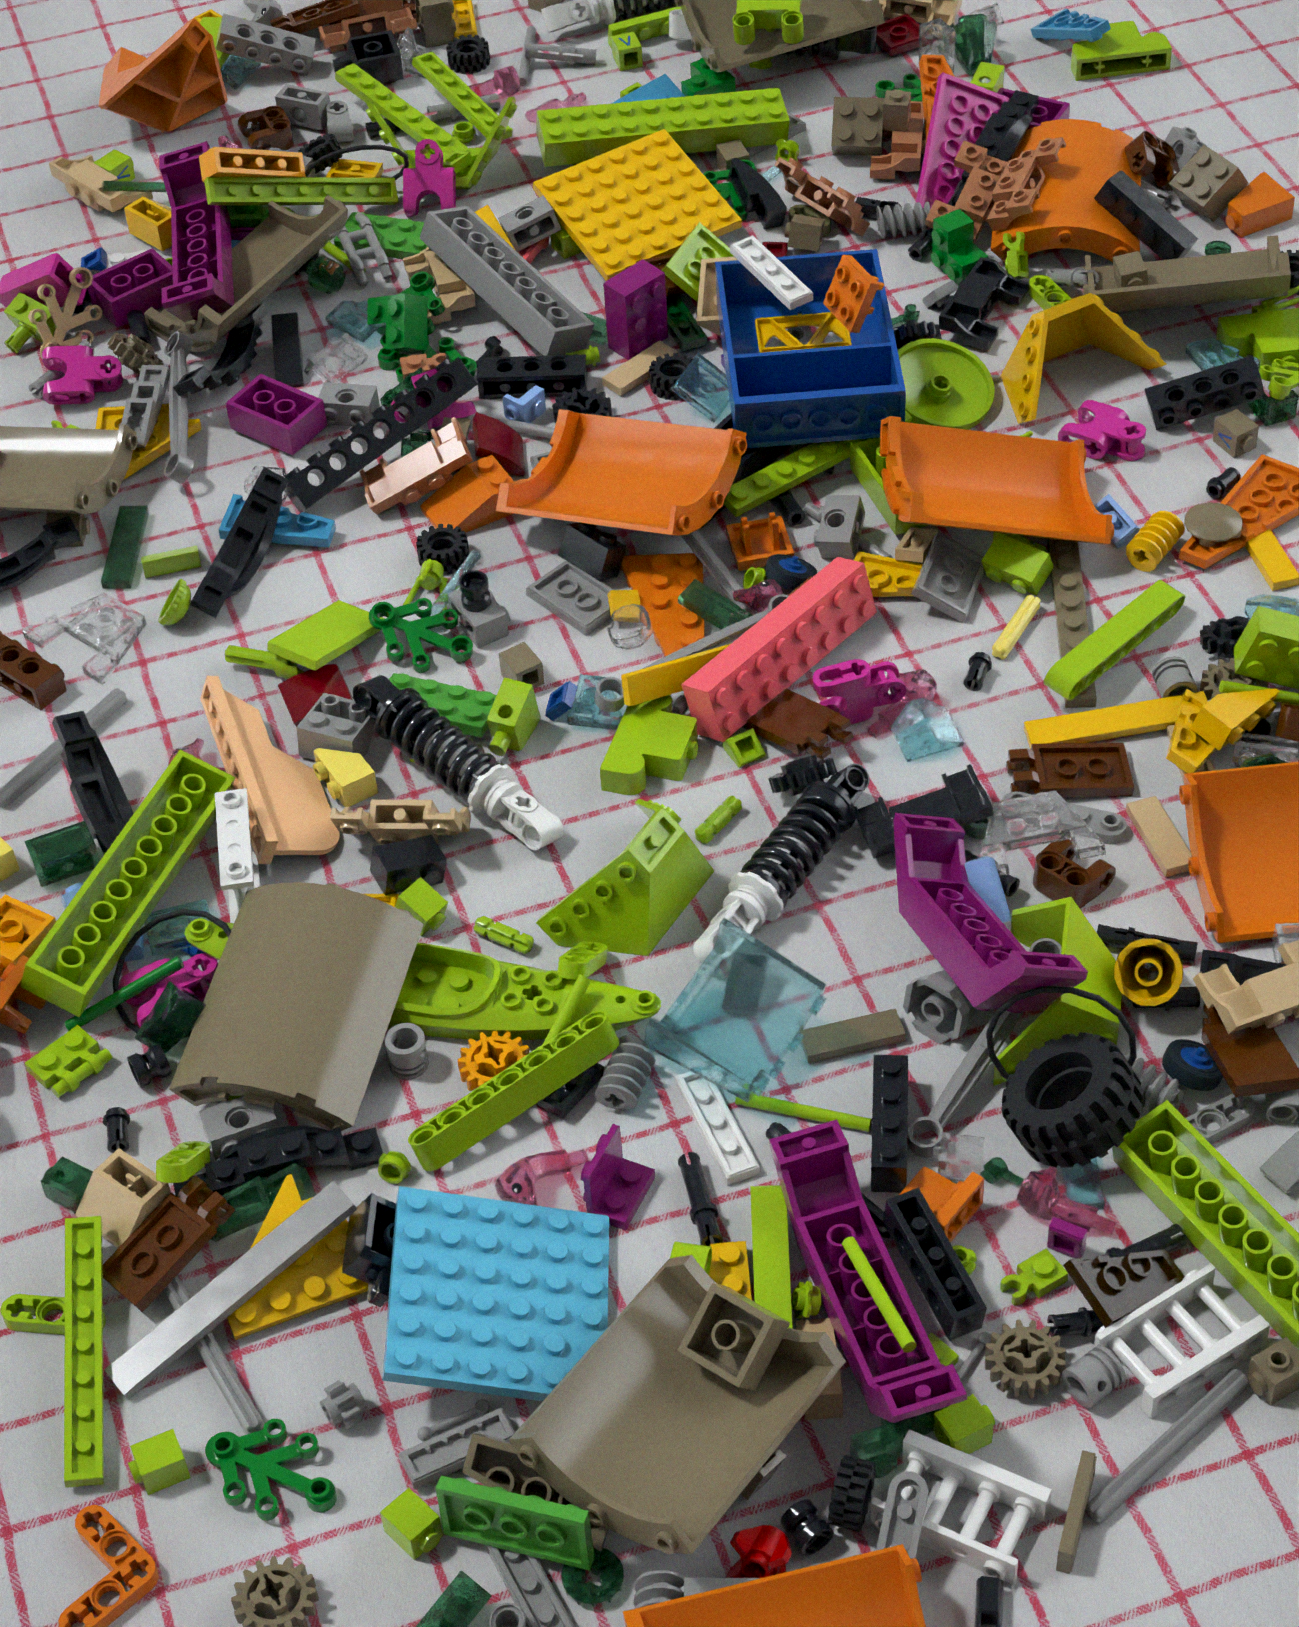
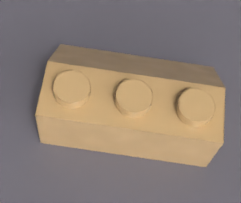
[696,257,737,336]

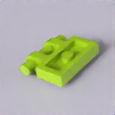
[24,1025,113,1098]

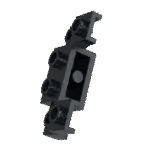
[939,257,1029,351]
[854,764,993,859]

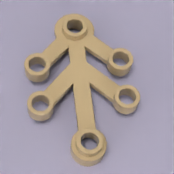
[28,267,102,358]

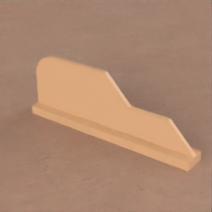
[200,675,340,864]

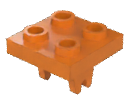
[823,255,884,333]
[726,512,794,571]
[0,955,46,1034]

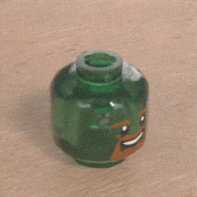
[306,256,346,294]

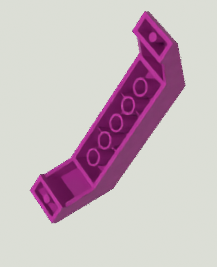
[159,141,234,322]
[893,813,1088,1013]
[769,1119,967,1423]

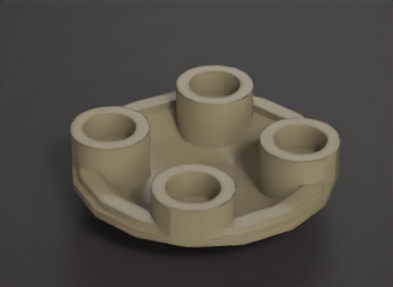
[1184,502,1243,547]

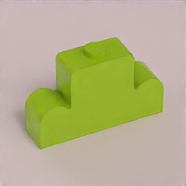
[1071,21,1172,81]
[1216,308,1299,370]
[600,695,698,795]

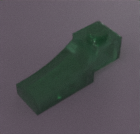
[210,1163,316,1242]
[850,1405,950,1478]

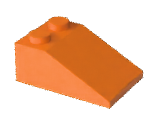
[420,455,514,533]

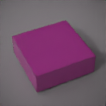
[1047,1217,1087,1258]

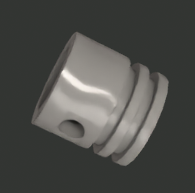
[1152,656,1198,698]
[384,1023,429,1080]
[1062,1345,1126,1408]

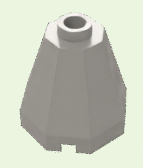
[903,970,976,1043]

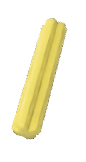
[992,595,1041,660]

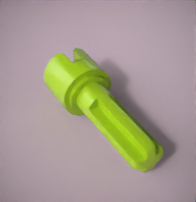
[225,645,304,679]

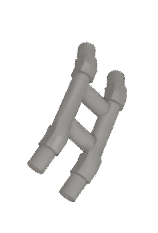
[337,212,393,286]

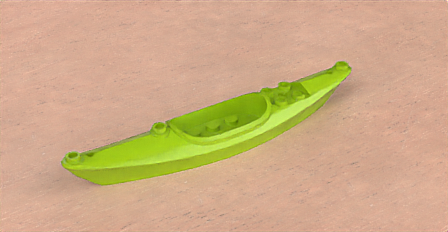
[184,918,661,1040]

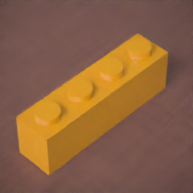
[199,147,306,182]

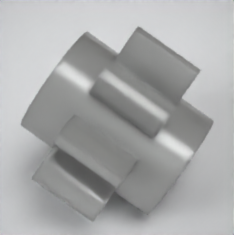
[320,1380,366,1429]

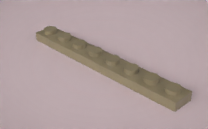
[1048,539,1097,708]

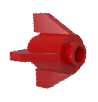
[725,1525,792,1578]

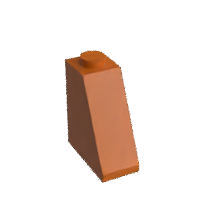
[1226,172,1295,238]

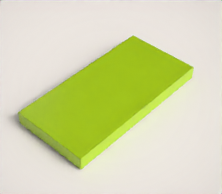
[267,600,385,671]

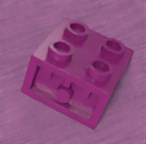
[581,1124,655,1231]

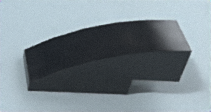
[728,158,787,229]
[271,312,304,387]

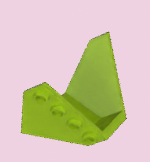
[365,97,518,190]
[536,798,714,956]
[993,897,1122,1086]

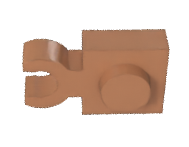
[400,353,446,383]

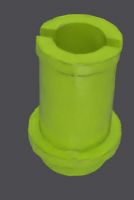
[566,345,601,366]

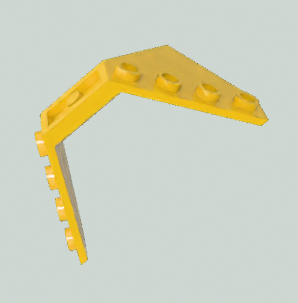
[1000,293,1167,424]

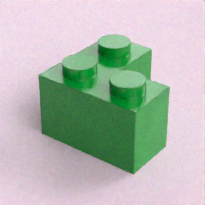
[681,57,736,96]
[931,209,988,285]
[367,293,428,353]

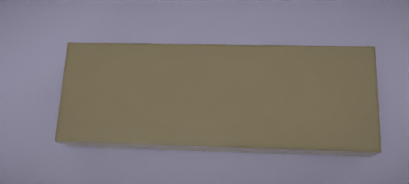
[799,1008,906,1063]
[1056,1450,1097,1574]

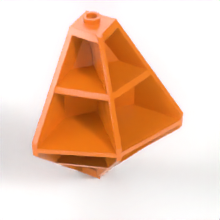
[98,18,228,133]

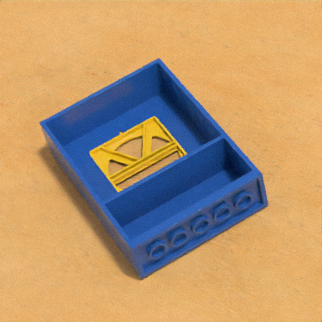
[715,249,906,448]

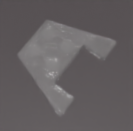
[22,593,146,685]
[980,790,1106,875]

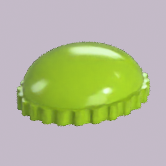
[158,579,191,626]

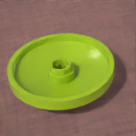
[898,338,995,430]

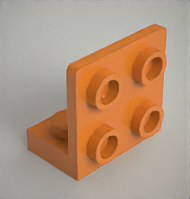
[899,1167,984,1243]

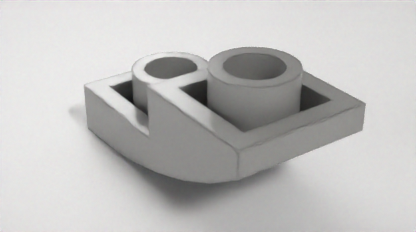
[1260,1131,1299,1194]

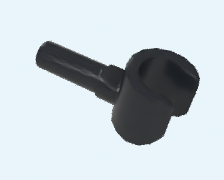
[476,336,503,368]

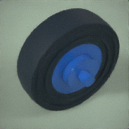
[765,554,817,591]
[1162,1039,1223,1091]

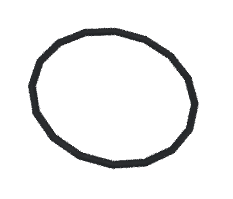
[305,145,409,180]
[112,909,231,1042]
[986,986,1137,1101]

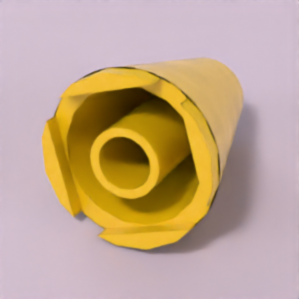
[1114,938,1183,1006]

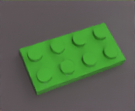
[334,212,428,259]
[389,673,497,738]
[435,1475,595,1571]

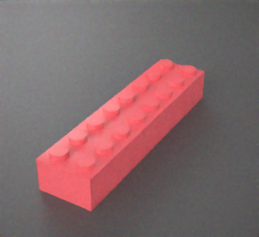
[681,557,877,742]

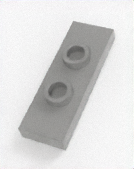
[398,1407,515,1490]

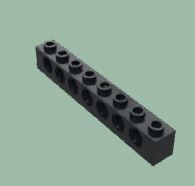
[284,357,478,513]

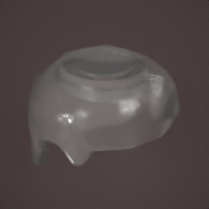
[607,604,653,650]

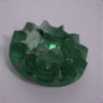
[561,1548,624,1608]

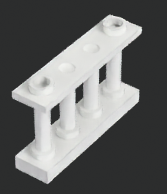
[215,788,261,923]
[1094,1263,1270,1419]
[870,1429,1052,1585]

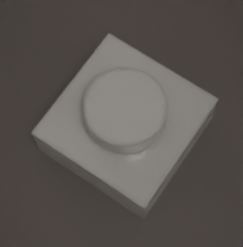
[922,280,958,308]

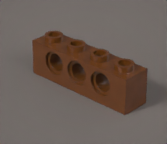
[0,631,67,711]

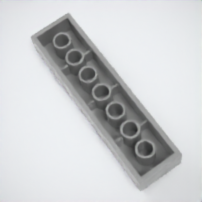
[420,206,594,356]

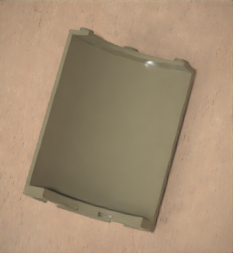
[674,0,885,73]
[144,195,348,352]
[1081,235,1291,313]
[0,424,138,514]
[169,882,424,1131]
[509,1255,846,1554]

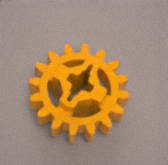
[457,1031,530,1091]

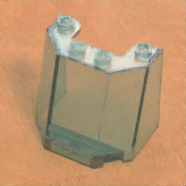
[644,918,827,1103]

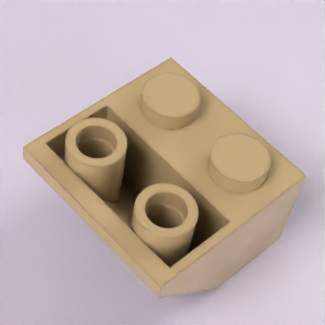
[75,1148,171,1248]

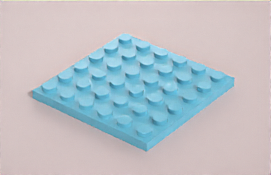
[382,1186,609,1401]

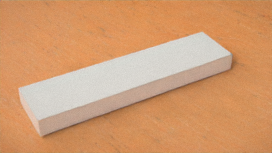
[730,235,813,310]
[675,1066,760,1186]

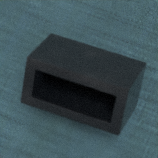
[558,522,627,580]
[370,835,447,895]

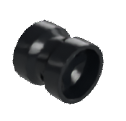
[459,570,491,612]
[127,1044,172,1088]
[780,1499,834,1555]

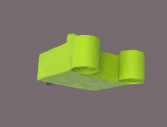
[732,0,804,45]

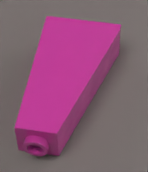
[0,253,87,308]

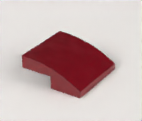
[472,412,526,477]
[278,664,353,727]

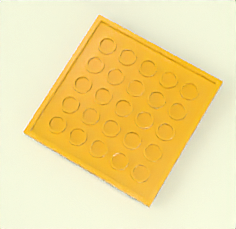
[533,129,742,281]

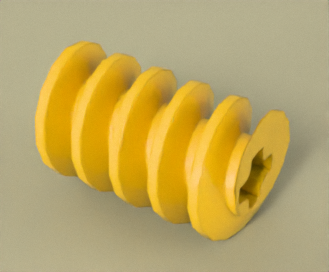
[1126,511,1185,572]

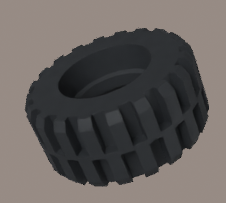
[1001,1032,1144,1168]

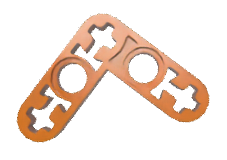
[58,1505,159,1627]

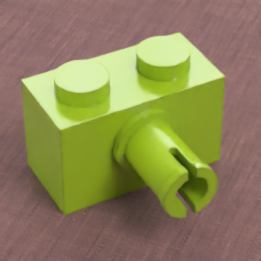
[4,292,56,354]

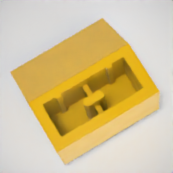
[124,197,172,251]

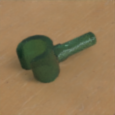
[891,304,920,325]
[981,1157,1033,1191]

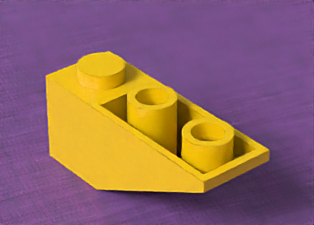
[1190,688,1280,751]

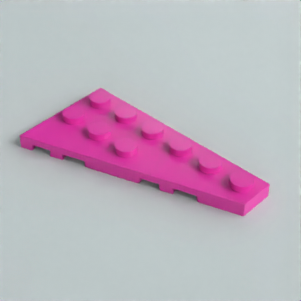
[916,72,1009,209]

